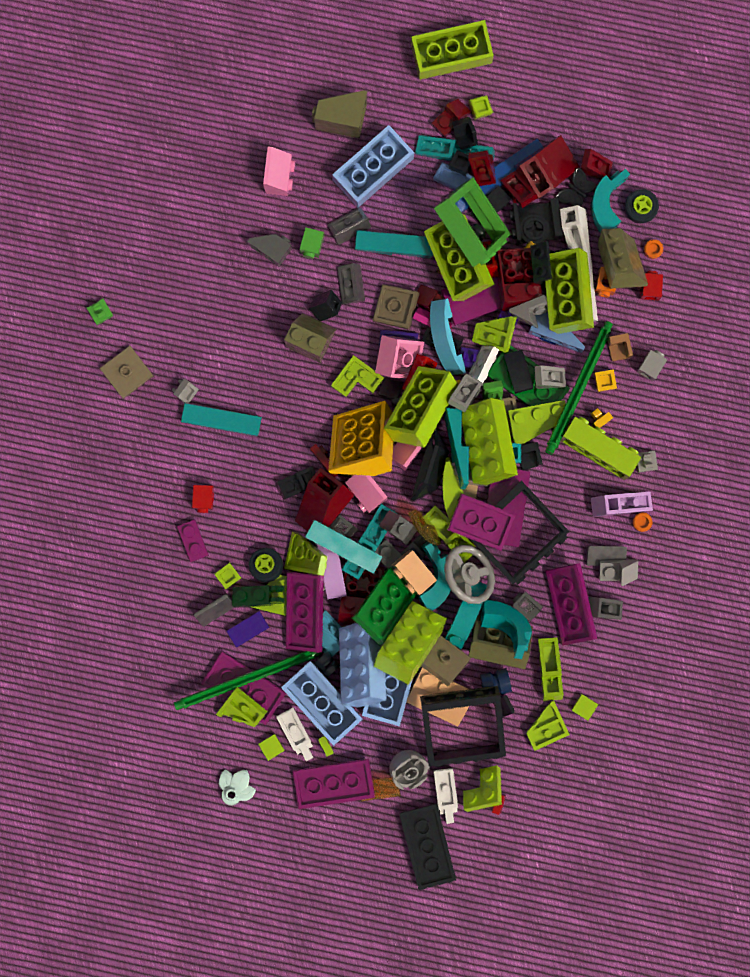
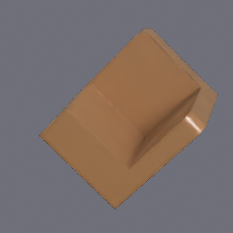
[607,333,633,362]

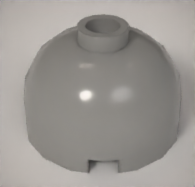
[389,750,429,789]

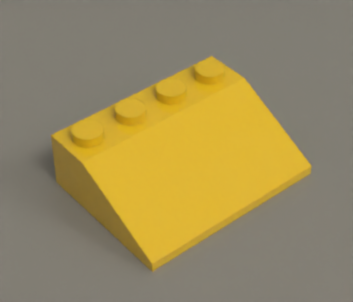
[329,401,393,476]

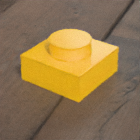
[594,370,617,392]

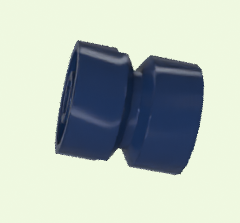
[480,668,512,695]

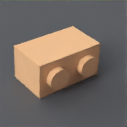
[392,550,437,595]

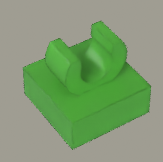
[87,299,114,326]
[482,381,503,400]

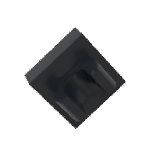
[449,150,471,176]

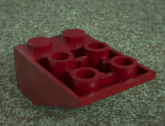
[514,135,580,198]
[497,248,542,311]
[295,467,354,531]
[338,566,385,625]

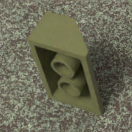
[597,228,648,289]
[469,615,533,669]

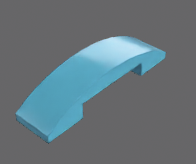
[430,298,466,375]

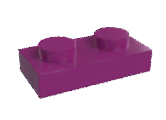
[177,520,209,562]

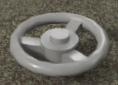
[444,545,495,604]

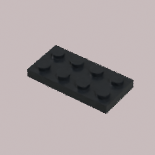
[399,803,457,890]

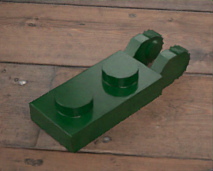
[232,585,285,608]

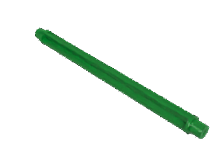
[545,321,613,455]
[173,651,322,711]

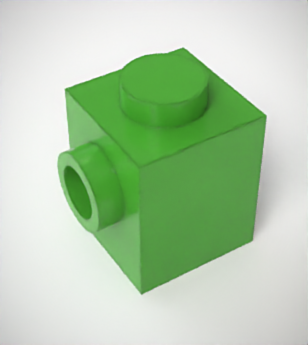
[300,227,324,259]

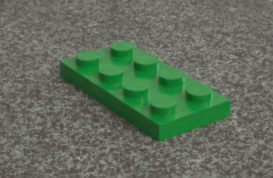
[487,345,570,407]
[353,567,417,645]

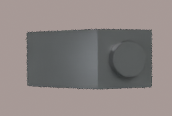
[247,234,292,267]
[379,510,417,546]
[588,597,623,620]

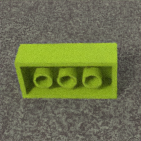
[411,20,494,80]
[424,215,494,301]
[545,248,594,334]
[384,366,458,448]
[462,398,518,485]
[560,416,642,480]
[374,601,447,685]

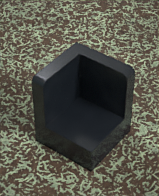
[452,116,478,150]
[309,289,342,321]
[521,442,543,470]

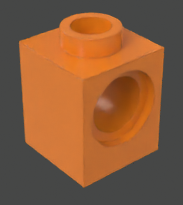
[595,267,616,298]

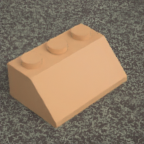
[406,667,469,727]

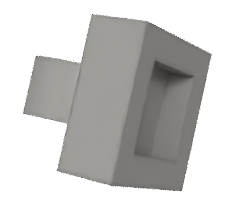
[172,379,199,404]
[637,451,658,473]

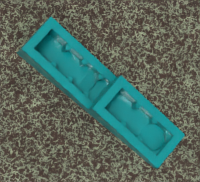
[415,135,495,162]
[354,231,433,259]
[181,403,262,437]
[444,408,469,489]
[342,504,398,580]
[306,520,382,574]

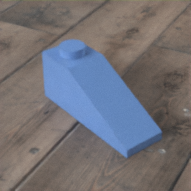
[528,311,585,353]

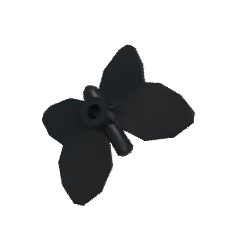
[556,168,597,207]

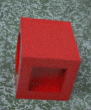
[640,271,663,301]
[192,485,214,513]

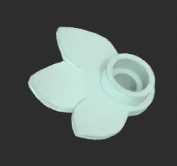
[219,770,256,806]

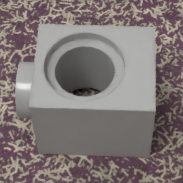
[637,350,667,382]

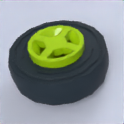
[625,189,659,224]
[249,548,283,582]

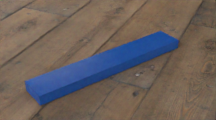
[455,138,543,213]

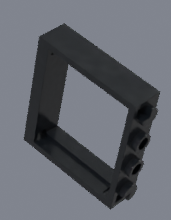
[468,481,569,585]
[420,686,506,767]

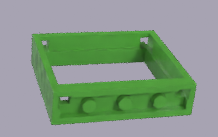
[434,177,511,267]

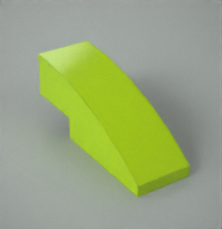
[443,457,464,521]
[421,506,476,563]
[538,637,564,701]

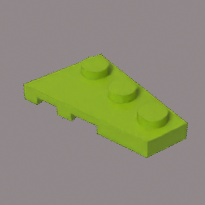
[508,400,566,445]
[284,531,328,576]

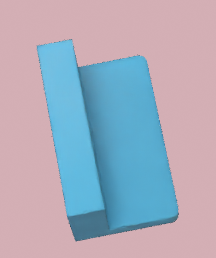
[322,610,341,657]

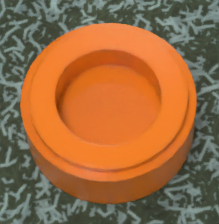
[644,239,663,259]
[632,513,653,532]

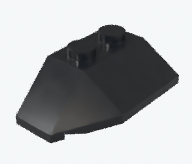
[410,428,451,503]

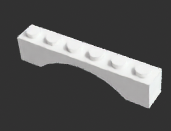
[560,205,598,322]

